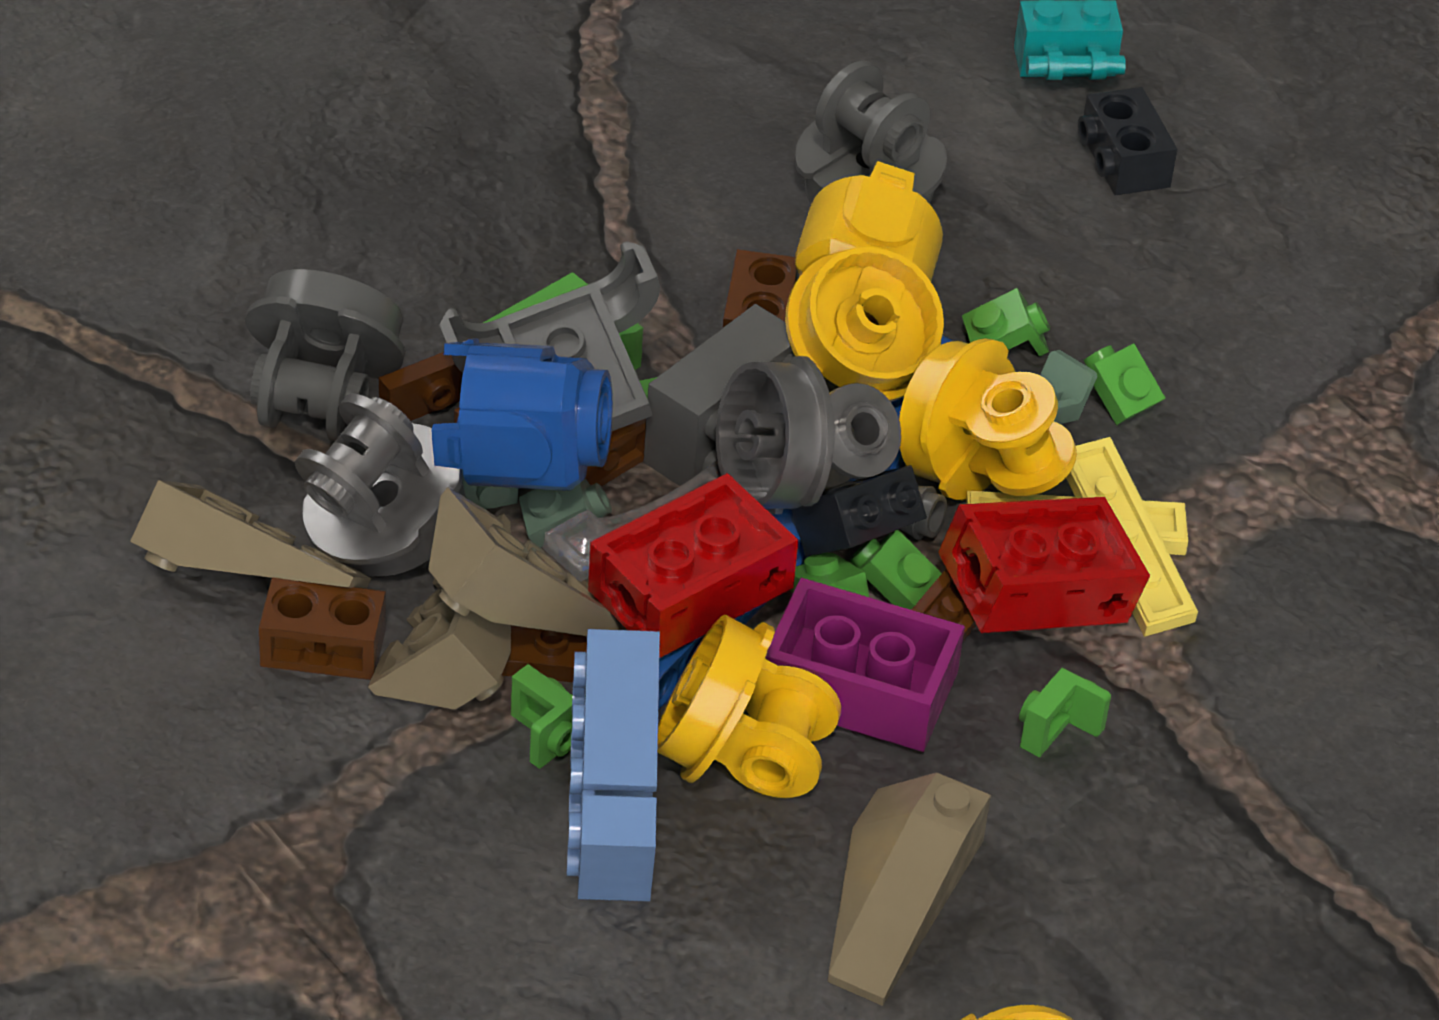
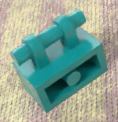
[1014,0,1126,80]

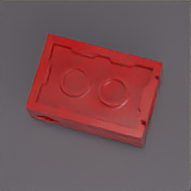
[588,473,798,658]
[938,497,1150,633]

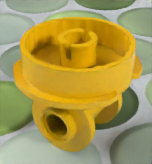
[785,246,944,402]
[899,338,1077,500]
[657,615,841,798]

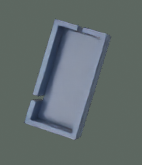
[567,629,660,901]

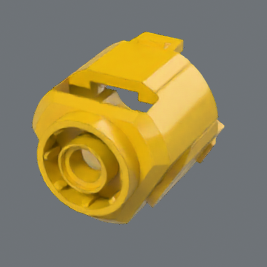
[795,161,943,325]

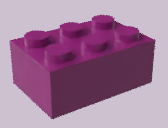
[765,577,965,752]

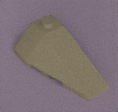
[130,480,372,589]
[428,487,627,636]
[368,513,511,710]
[827,772,991,1006]

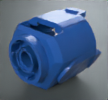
[431,338,613,491]

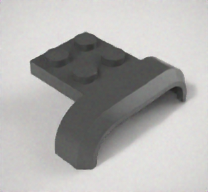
[439,241,660,432]

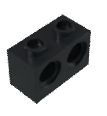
[1078,87,1178,196]
[792,465,927,557]

